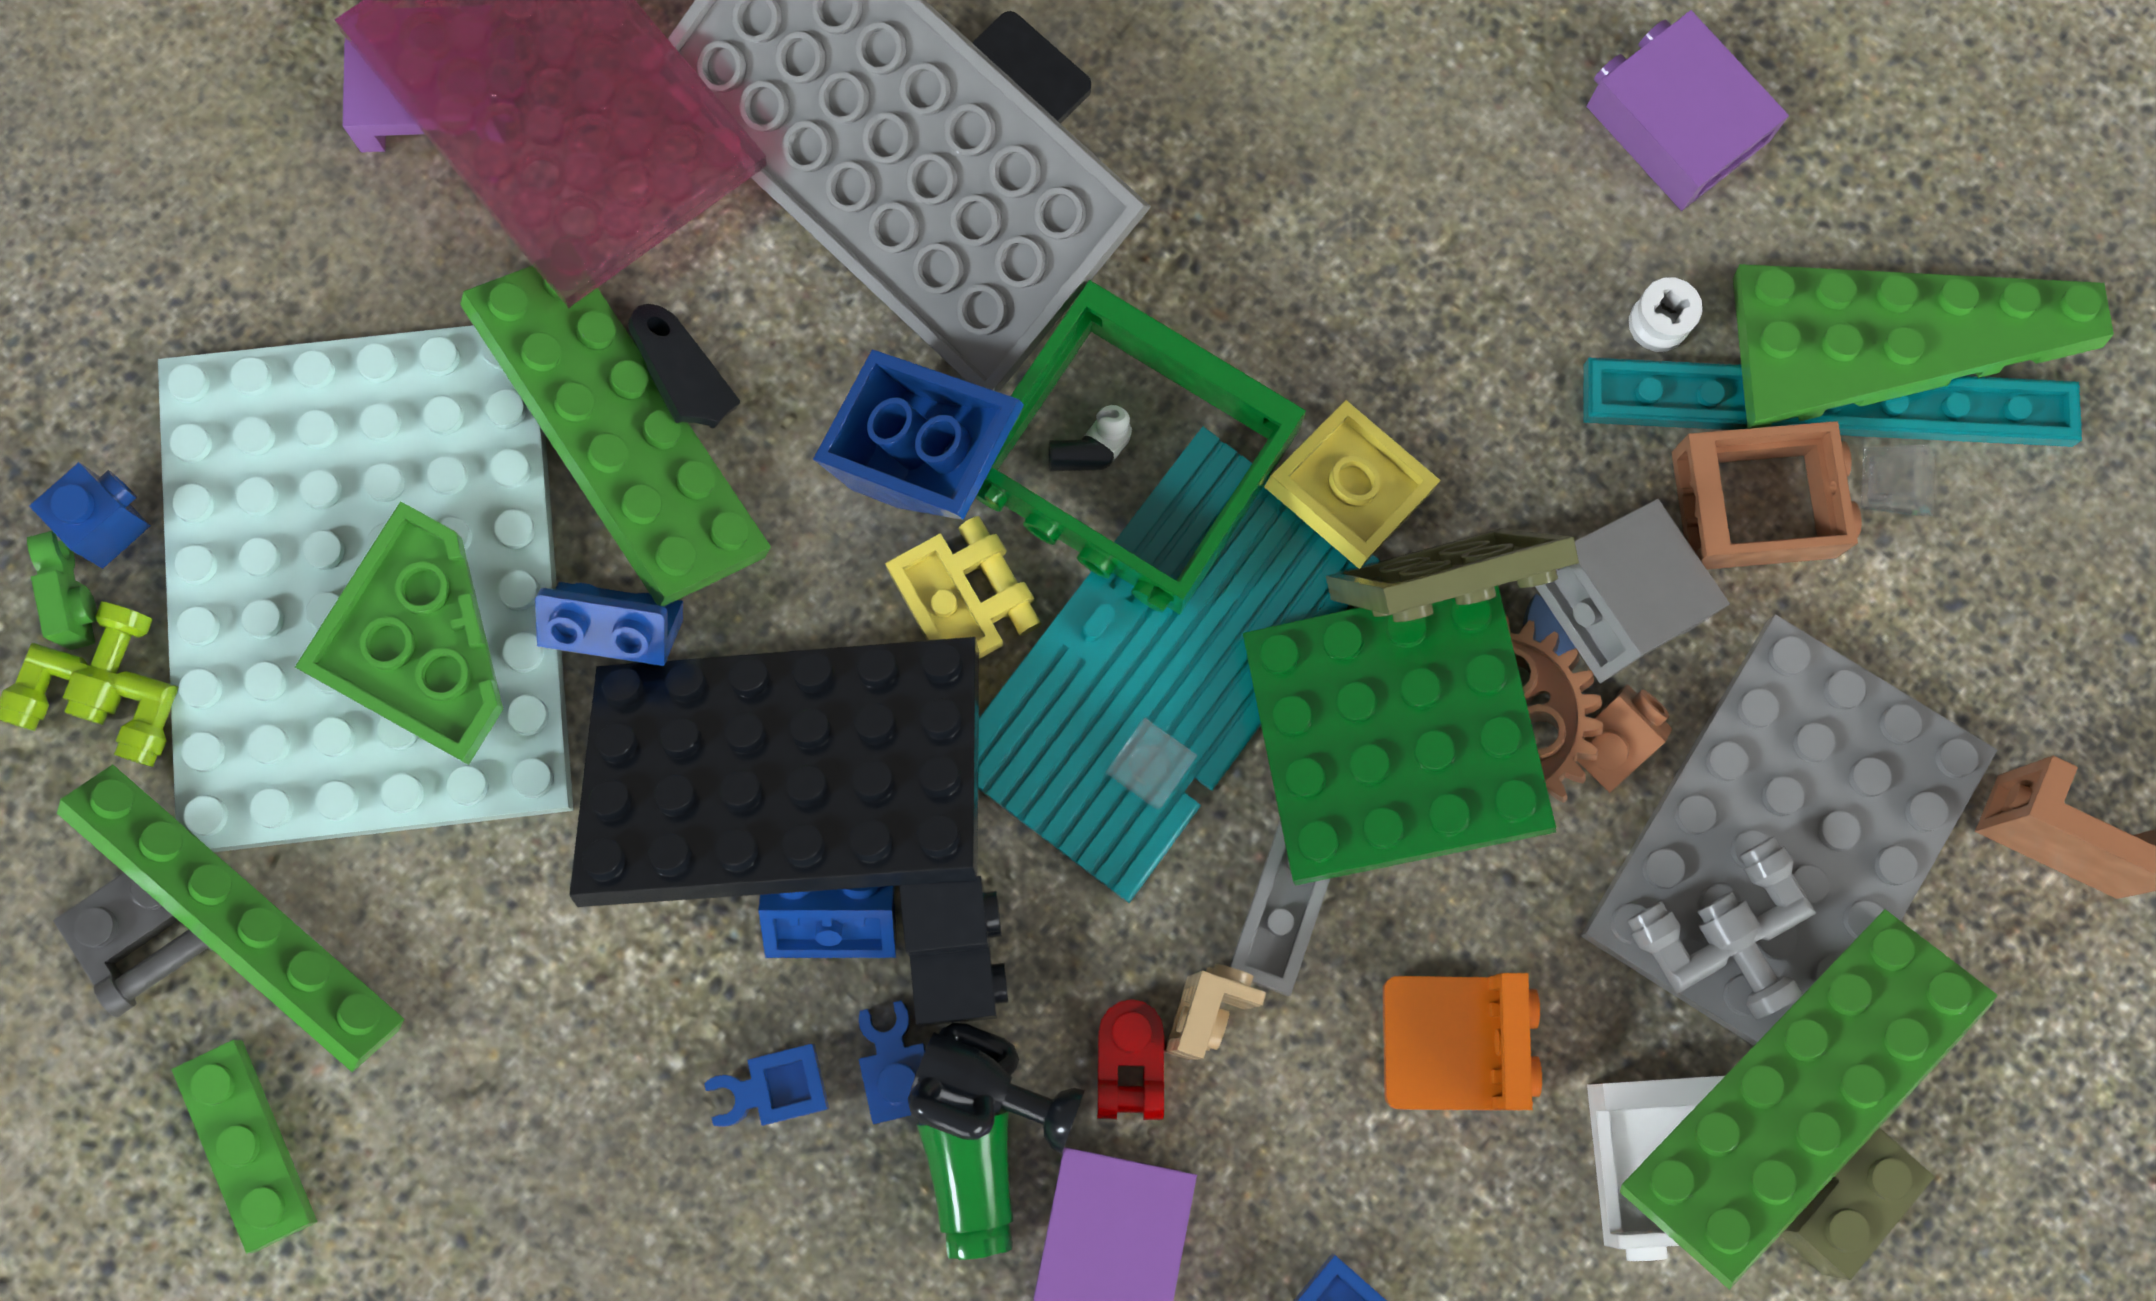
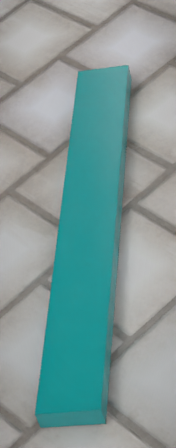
[1583,357,2082,447]

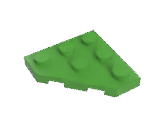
[295,501,503,765]

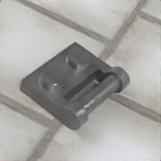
[53,873,214,1018]

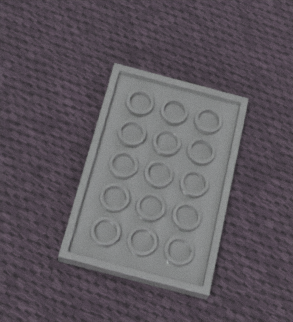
[1580,614,1997,1046]

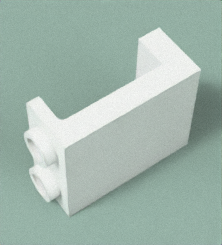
[1587,1076,1725,1261]

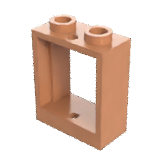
[1671,421,1862,570]

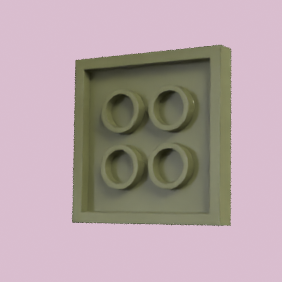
[1326,529,1579,622]

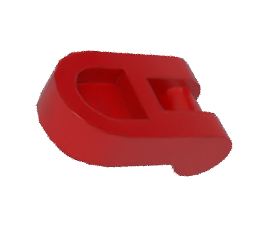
[1097,999,1164,1120]

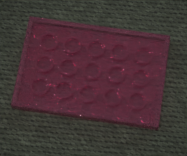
[335,0,767,308]

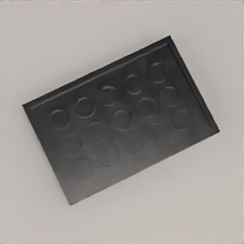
[569,637,979,907]

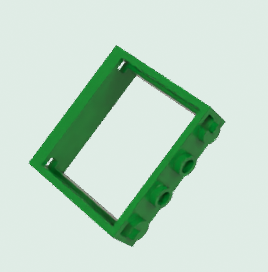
[975,280,1306,615]

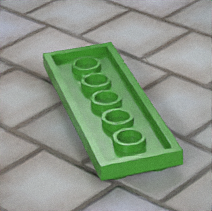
[460,250,771,607]
[1620,909,1998,1290]

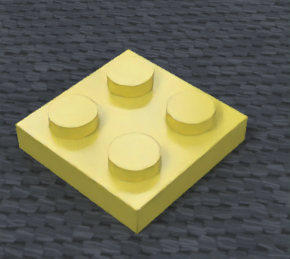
[1264,400,1441,569]

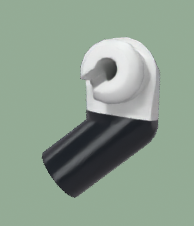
[1048,405,1132,472]

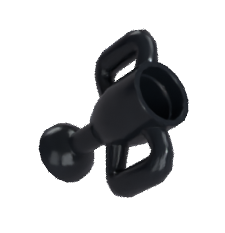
[908,1023,1085,1153]

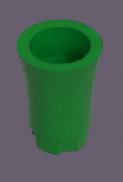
[916,1110,1014,1260]

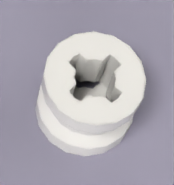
[1629,277,1703,352]

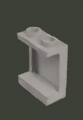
[1535,499,1730,683]

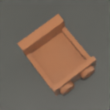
[1975,755,2156,899]

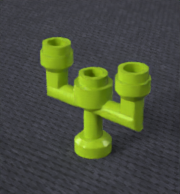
[0,601,179,767]

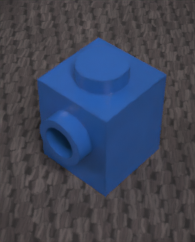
[29,462,151,569]

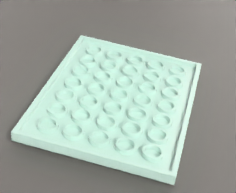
[158,325,573,852]

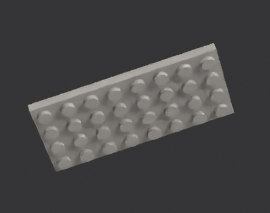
[642,0,1151,392]

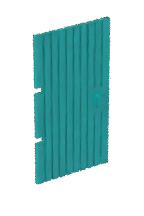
[978,426,1380,903]

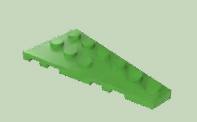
[1733,264,2114,429]

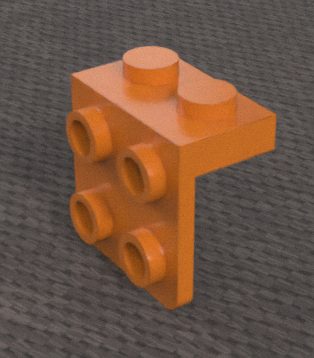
[1383,973,1542,1111]

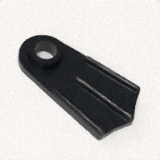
[628,304,740,429]

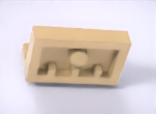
[1164,964,1266,1060]

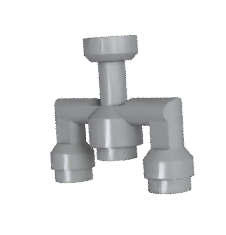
[1627,837,1816,1020]

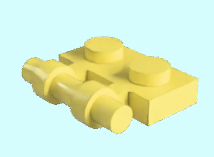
[885,516,1042,659]

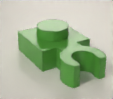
[27,531,97,650]

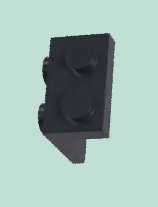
[972,11,1092,124]

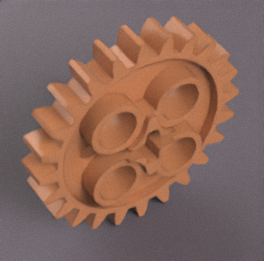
[1506,616,1603,803]

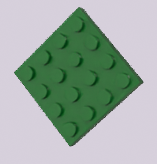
[1243,585,1556,886]

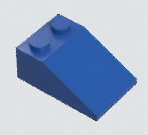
[813,349,1024,520]

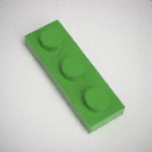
[171,1040,318,1254]

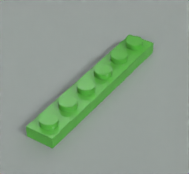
[57,764,404,1072]

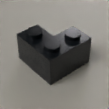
[899,876,1008,1027]

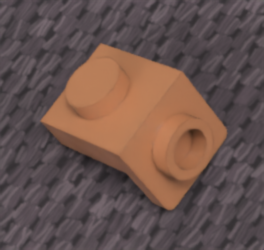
[1577,684,1672,793]

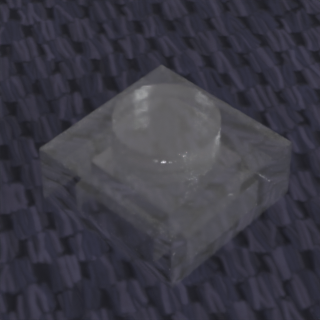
[1105,718,1197,810]

